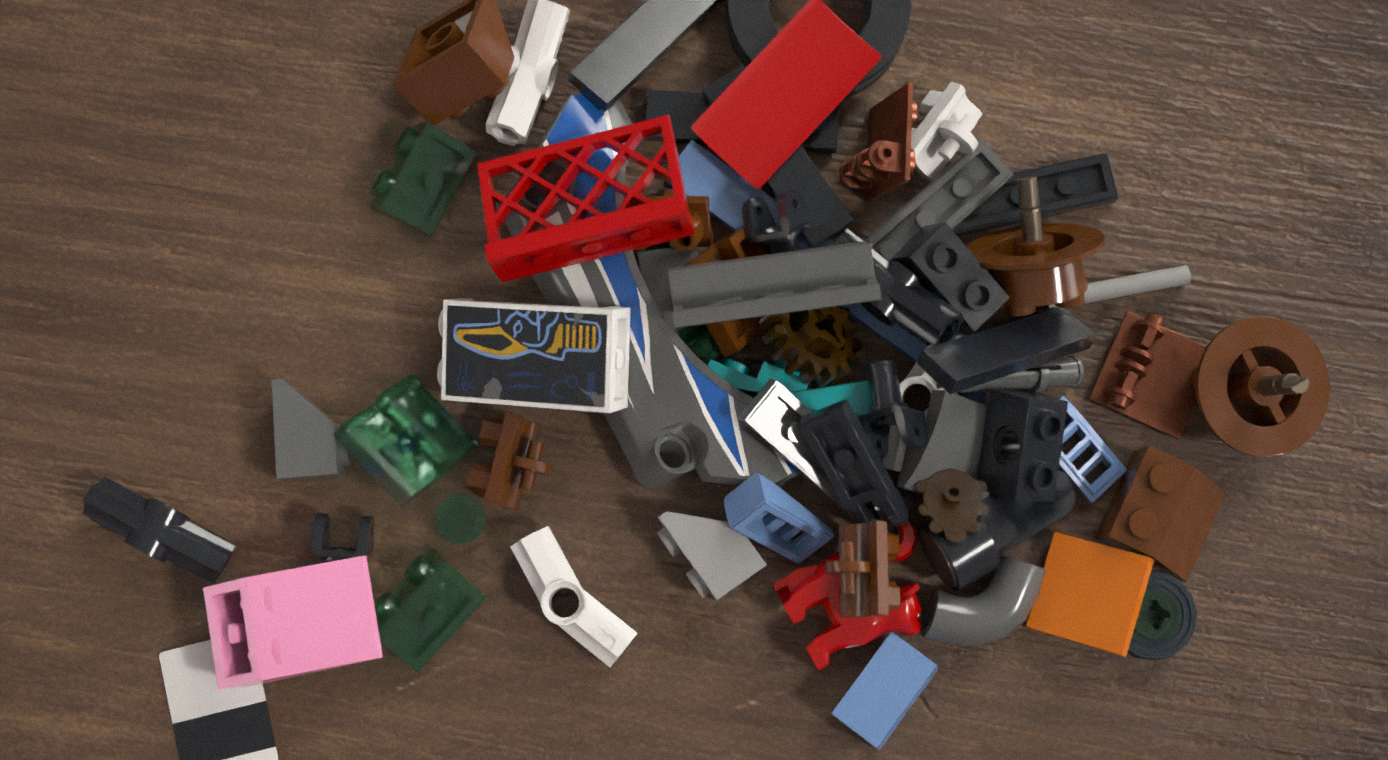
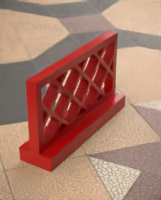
[477,114,696,283]

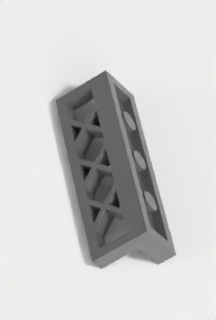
[668,241,881,328]

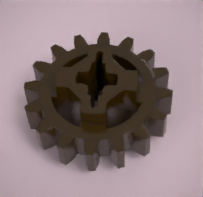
[760,306,863,387]

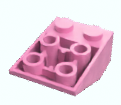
[203,556,383,690]

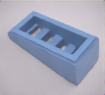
[1058,396,1127,504]
[724,473,834,564]

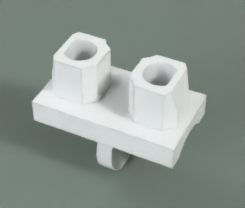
[911,82,982,182]

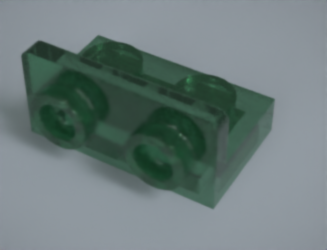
[370,122,477,236]
[374,548,487,673]

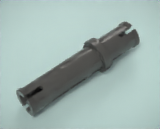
[955,355,1084,394]

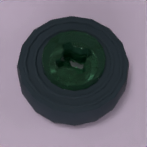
[1127,570,1197,660]

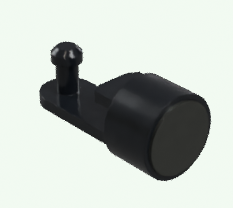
[918,471,1076,591]

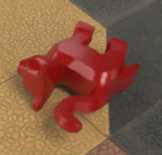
[772,518,922,671]

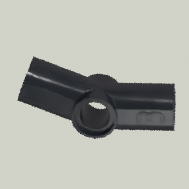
[832,228,964,347]
[82,477,236,584]

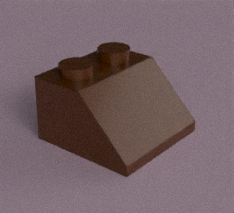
[393,0,515,126]
[1094,445,1226,582]

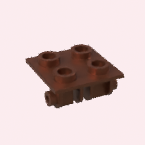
[839,83,917,202]
[1088,311,1207,440]

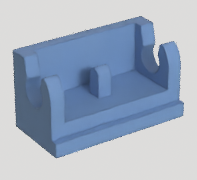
[831,631,938,751]

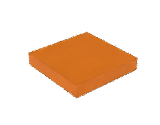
[1026,532,1154,658]

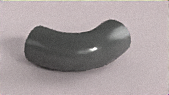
[921,556,1046,648]

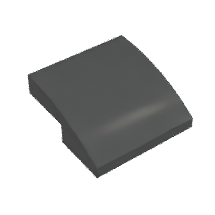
[897,390,989,499]

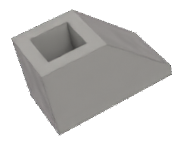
[657,511,766,601]

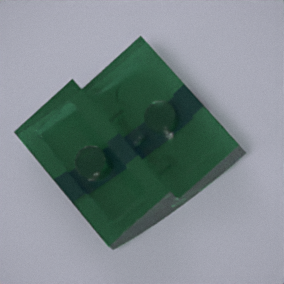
[333,374,479,508]

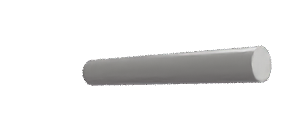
[1045,265,1191,310]

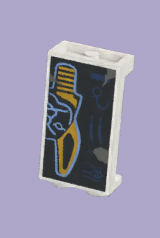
[437,298,631,413]

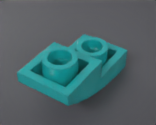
[708,358,809,398]

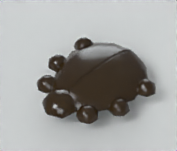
[917,469,989,543]

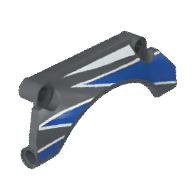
[499,92,802,490]

